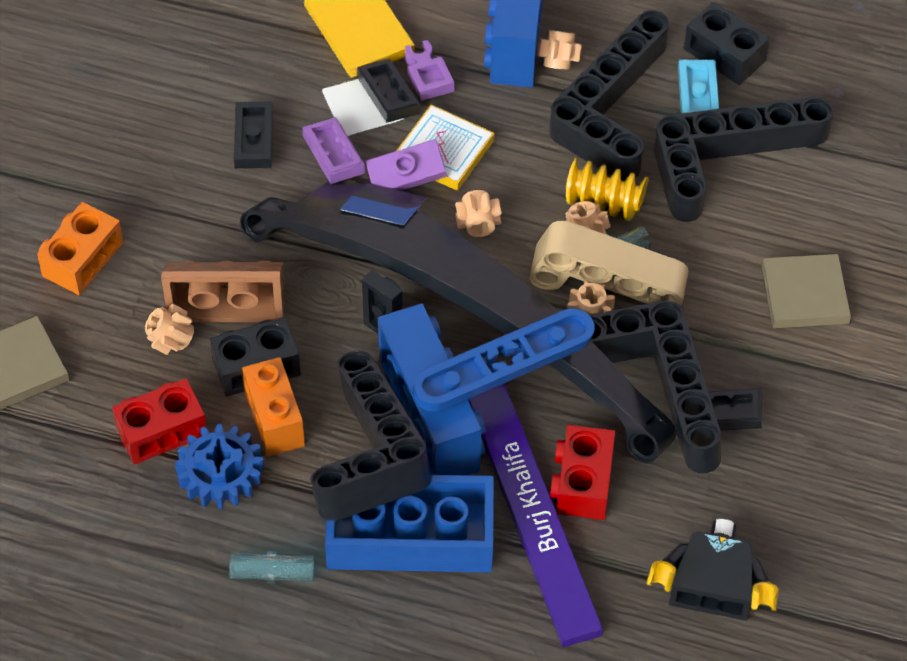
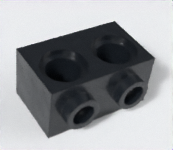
[684,1,770,86]
[210,317,301,397]

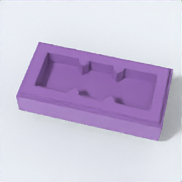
[302,117,365,184]
[365,139,447,191]

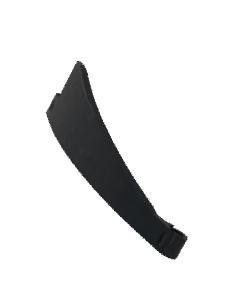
[240,179,676,463]

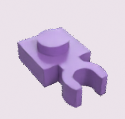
[405,40,454,101]

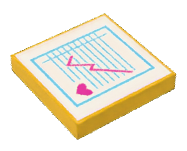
[396,104,494,191]

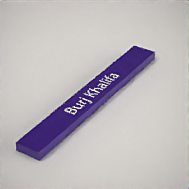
[468,362,603,648]

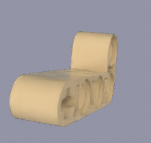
[529,221,689,306]

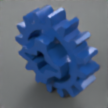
[175,424,264,509]

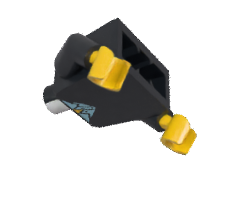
[646,519,779,621]

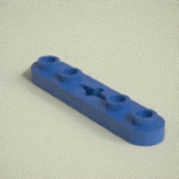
[412,308,595,412]

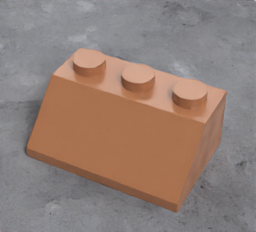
[161,261,285,322]

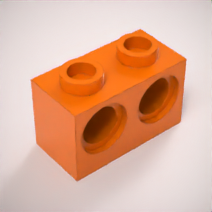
[37,202,123,296]
[242,357,305,457]

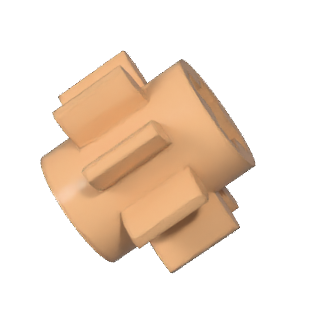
[537,30,582,70]
[455,190,502,237]
[565,201,611,234]
[567,281,615,315]
[145,304,194,355]

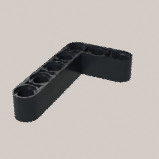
[549,10,669,181]
[654,97,834,222]
[589,301,721,474]
[310,350,432,521]

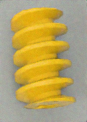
[566,157,649,221]

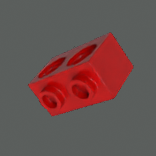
[112,378,207,465]
[550,425,615,520]

